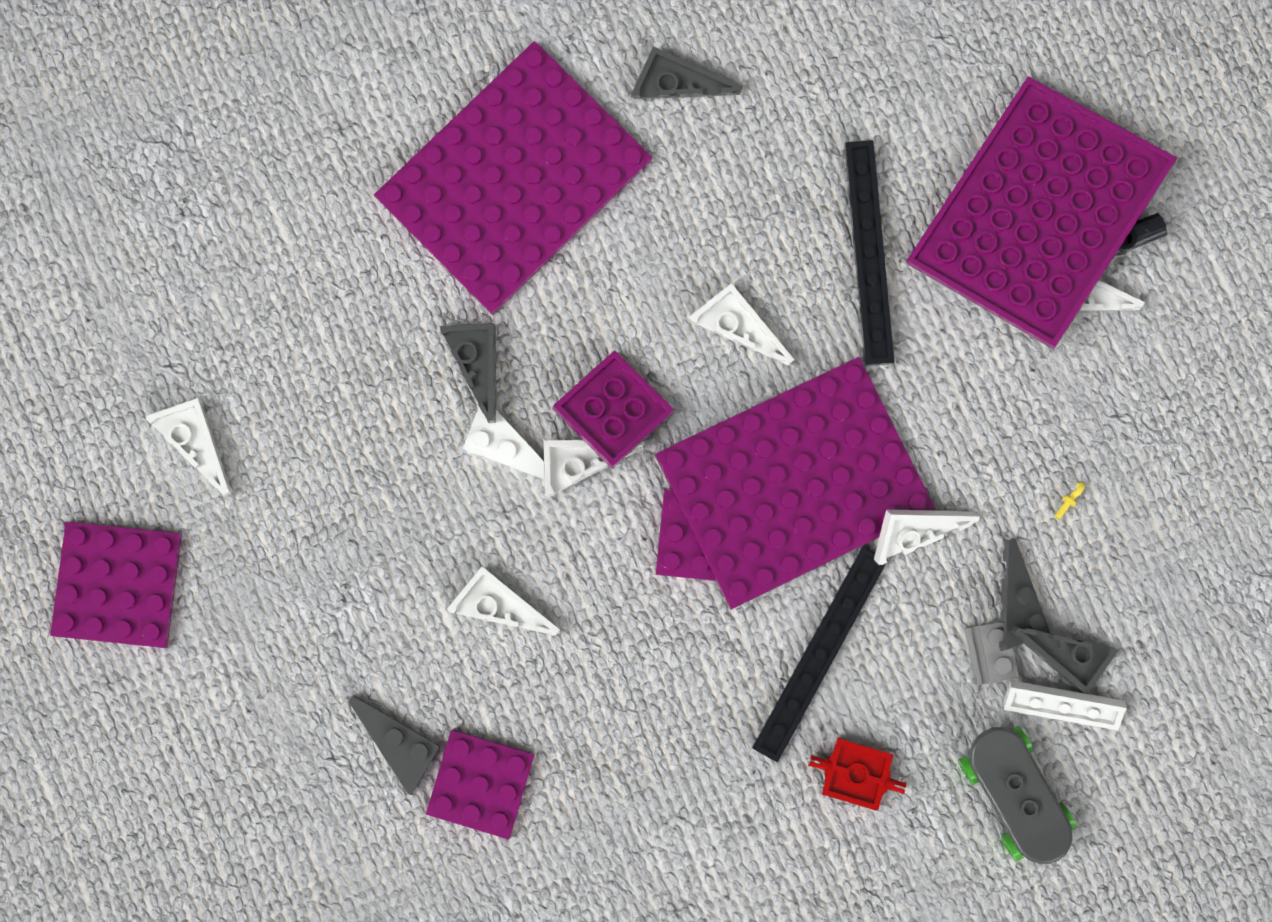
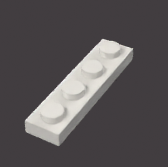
[1003,680,1126,730]

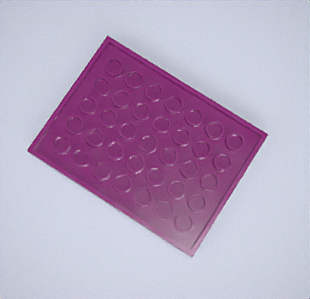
[374,41,653,315]
[906,76,1177,350]
[654,357,936,610]

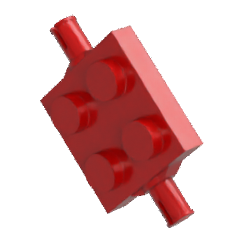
[808,737,907,811]

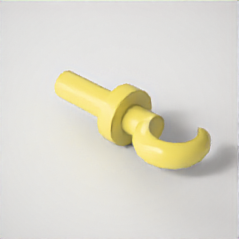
[1054,482,1085,520]

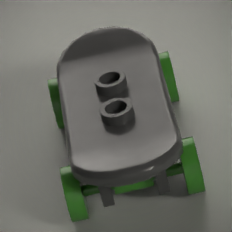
[957,726,1077,864]

